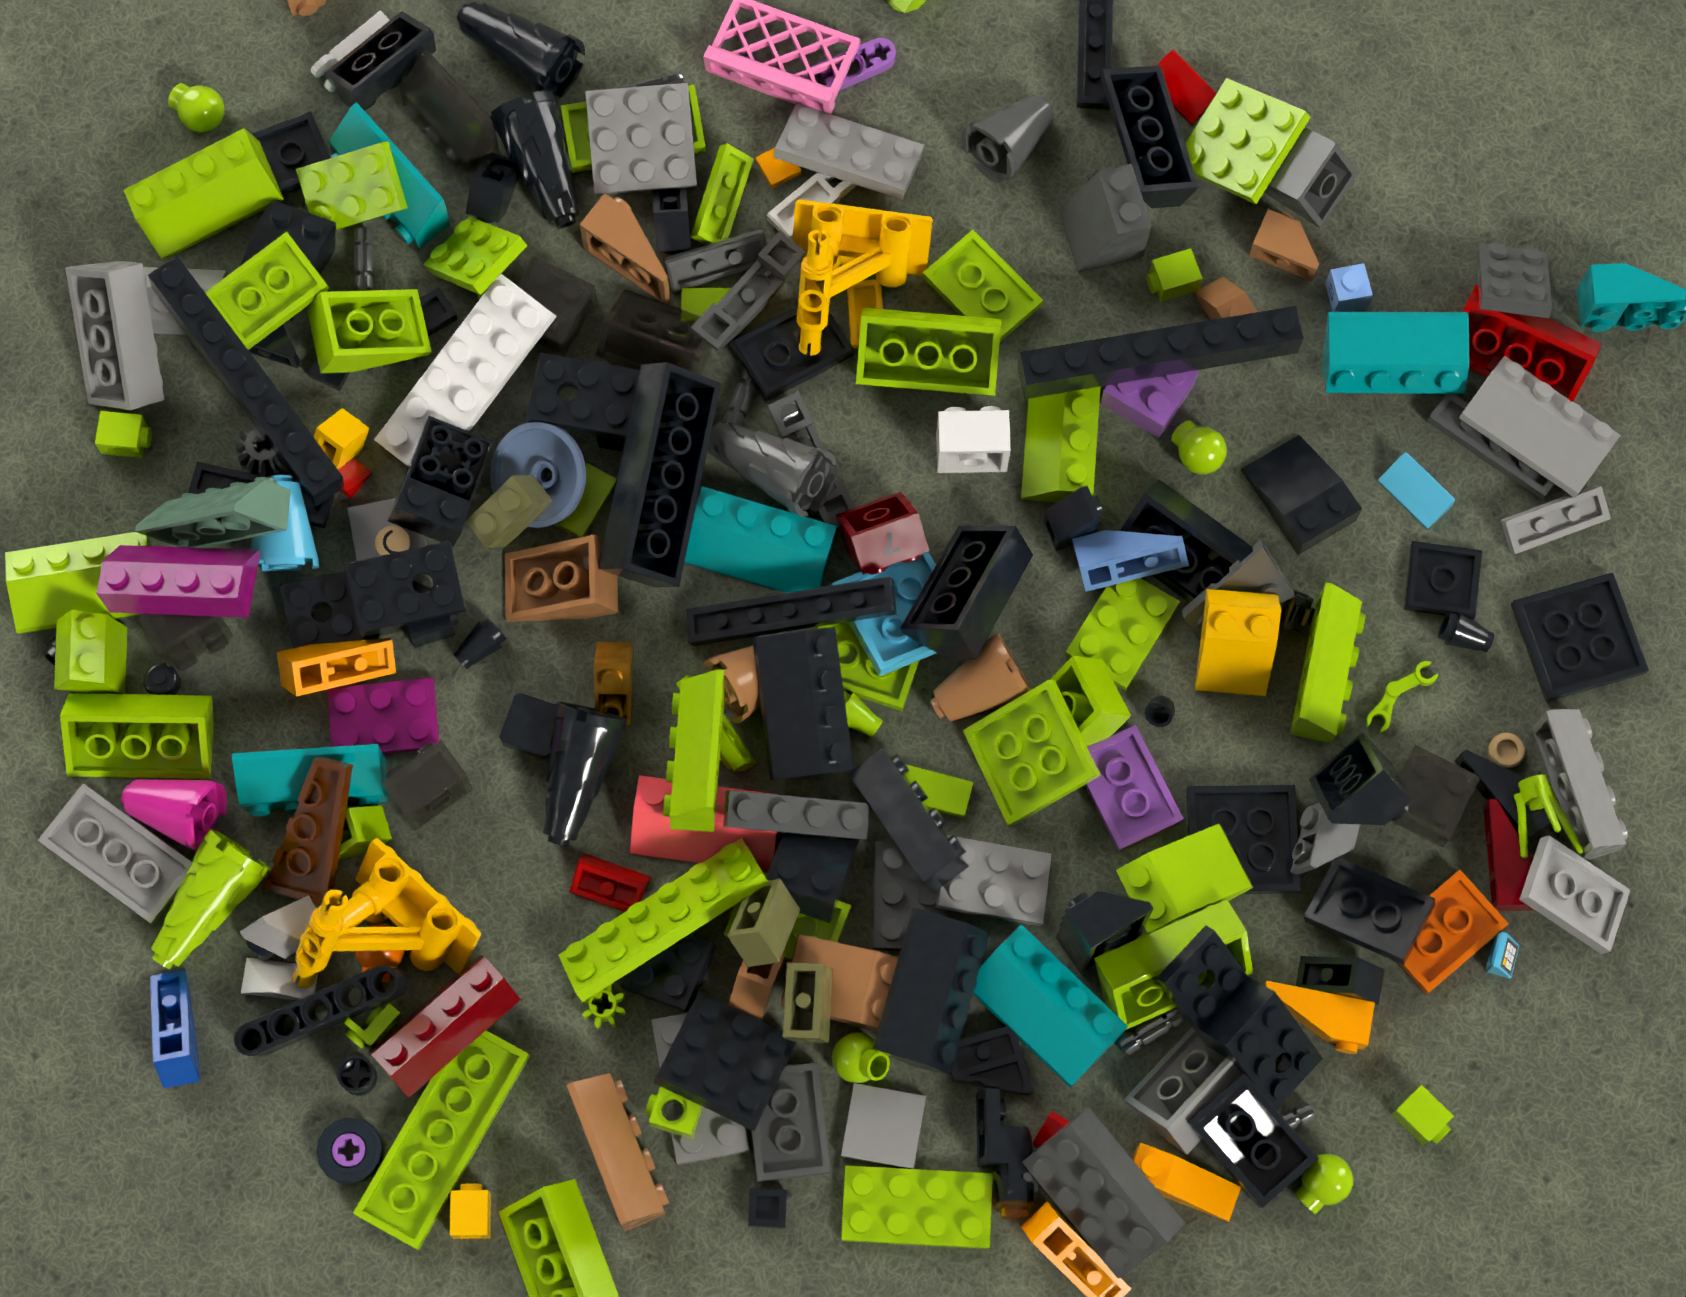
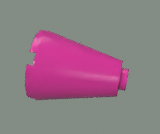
[121,779,227,851]

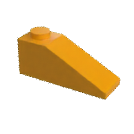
[277,638,396,697]
[1263,981,1375,1054]
[1132,1142,1241,1222]
[1021,1201,1131,1297]

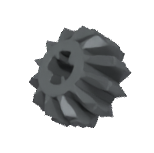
[235,421,285,477]

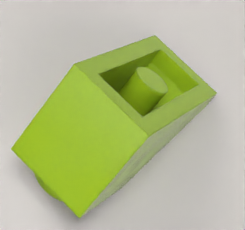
[339,805,392,861]

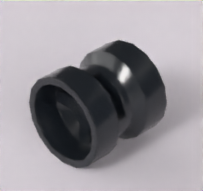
[337,1055,378,1096]

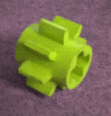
[582,985,626,1029]

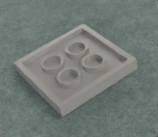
[585,83,697,195]

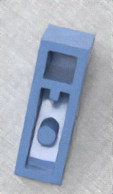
[1072,530,1189,592]

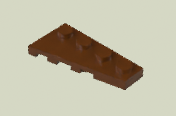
[261,756,353,906]

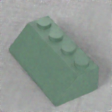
[135,477,291,548]

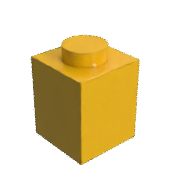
[314,408,369,470]
[450,1184,491,1239]

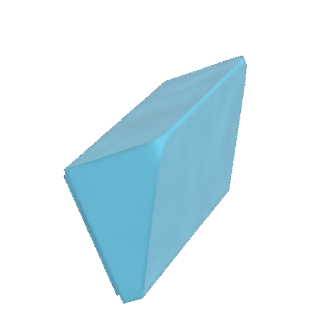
[1377,452,1455,529]

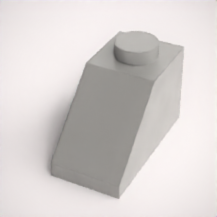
[240,895,316,959]

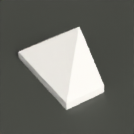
[241,958,318,1000]

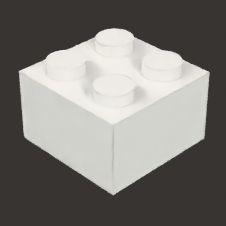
[936,406,1011,473]

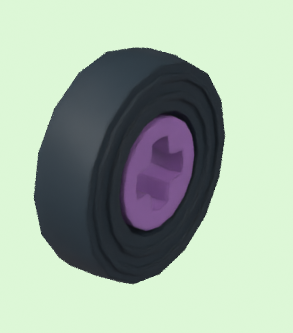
[316,1117,384,1185]

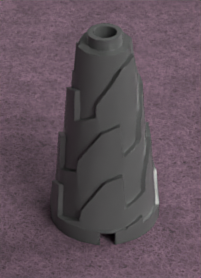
[708,422,837,517]

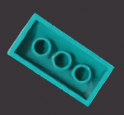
[329,102,451,249]
[1322,312,1469,394]
[684,487,837,593]
[232,744,388,816]
[973,924,1128,1088]

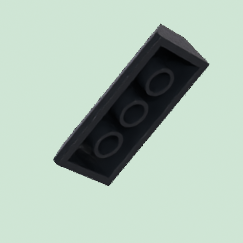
[1099,66,1199,209]
[1120,480,1253,603]
[900,526,1033,659]
[752,627,854,780]
[1309,732,1413,825]
[1056,891,1154,974]
[873,908,989,1075]

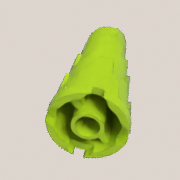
[151,828,271,969]

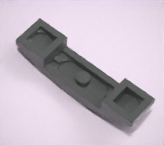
[691,231,806,351]
[767,391,856,528]

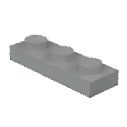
[1501,485,1611,554]

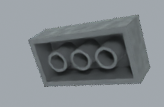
[1022,1107,1185,1279]

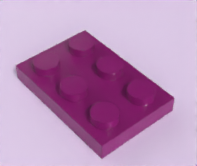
[327,677,440,755]

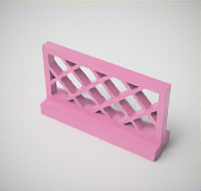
[703,0,860,114]

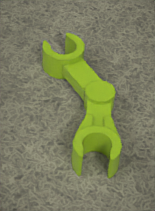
[1365,661,1438,734]

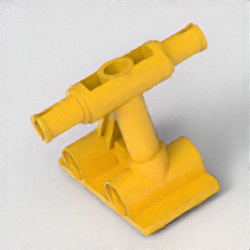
[792,199,933,355]
[292,838,481,988]

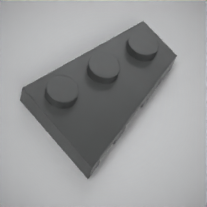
[1182,540,1295,641]

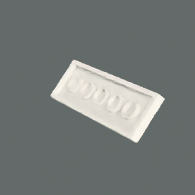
[374,274,557,466]

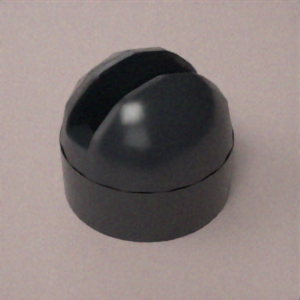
[1145,695,1175,727]

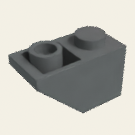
[1291,802,1360,875]

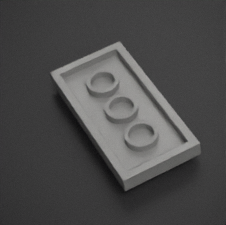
[773,103,924,200]
[38,783,192,926]
[651,1013,750,1165]

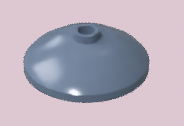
[490,422,586,528]

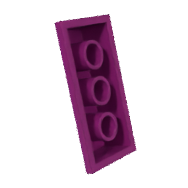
[96,545,260,618]

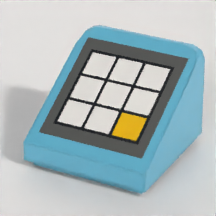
[1485,932,1519,978]

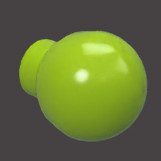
[168,83,225,133]
[1171,421,1227,475]
[832,1032,890,1083]
[1294,1154,1353,1214]

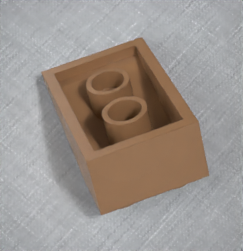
[580,193,670,306]
[505,535,618,622]
[780,934,899,1032]

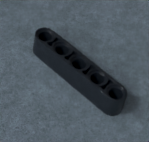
[234,965,409,1056]

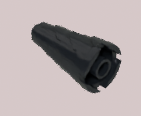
[457,2,585,98]
[489,91,579,229]
[543,702,627,846]

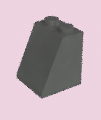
[1264,127,1358,228]
[1059,164,1151,273]

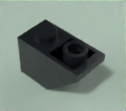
[1043,485,1103,551]

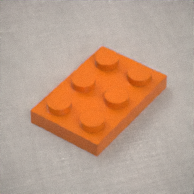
[1397,870,1509,995]

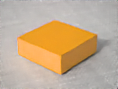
[755,148,801,189]

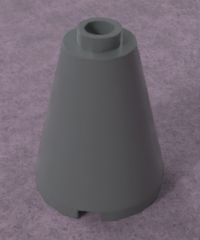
[961,95,1054,183]

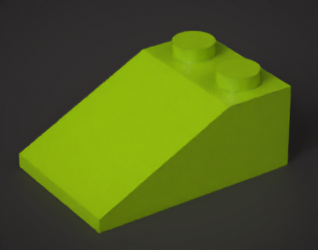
[307,289,432,373]
[1116,824,1253,934]

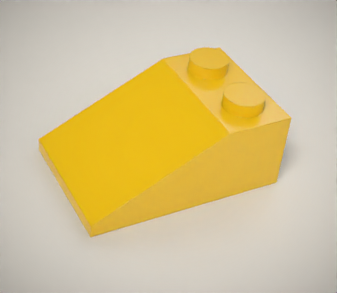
[1195,589,1281,696]

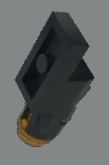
[976,1088,1038,1219]

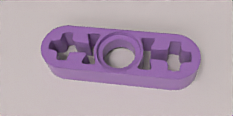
[805,38,896,91]

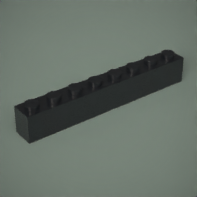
[148,256,345,507]
[1017,306,1304,399]

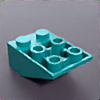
[1576,263,1686,332]

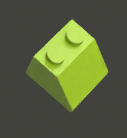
[54,610,127,694]
[1050,656,1131,747]

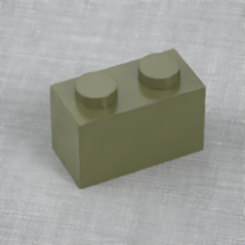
[466,475,553,548]
[727,879,800,967]
[783,963,833,1043]

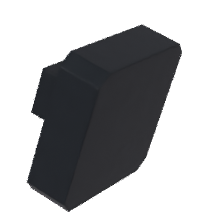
[499,693,556,760]

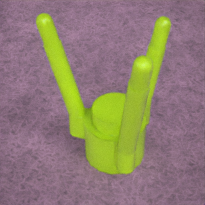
[1514,774,1584,859]

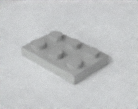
[935,835,1052,926]
[1519,835,1630,954]

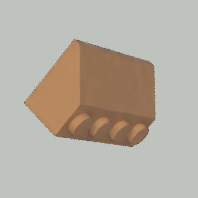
[566,1073,669,1231]

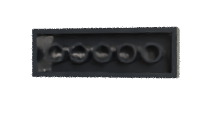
[598,362,721,588]

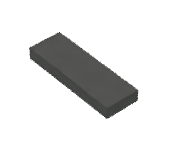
[663,229,767,293]

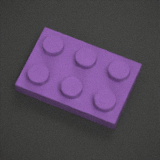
[1085,725,1184,853]

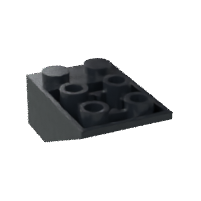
[388,416,494,547]

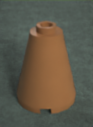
[930,634,1031,722]
[702,646,761,723]

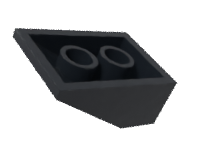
[239,200,336,321]
[1241,435,1362,555]
[766,833,860,923]
[1188,1073,1319,1208]

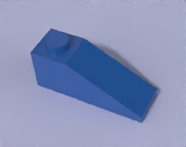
[150,969,200,1088]

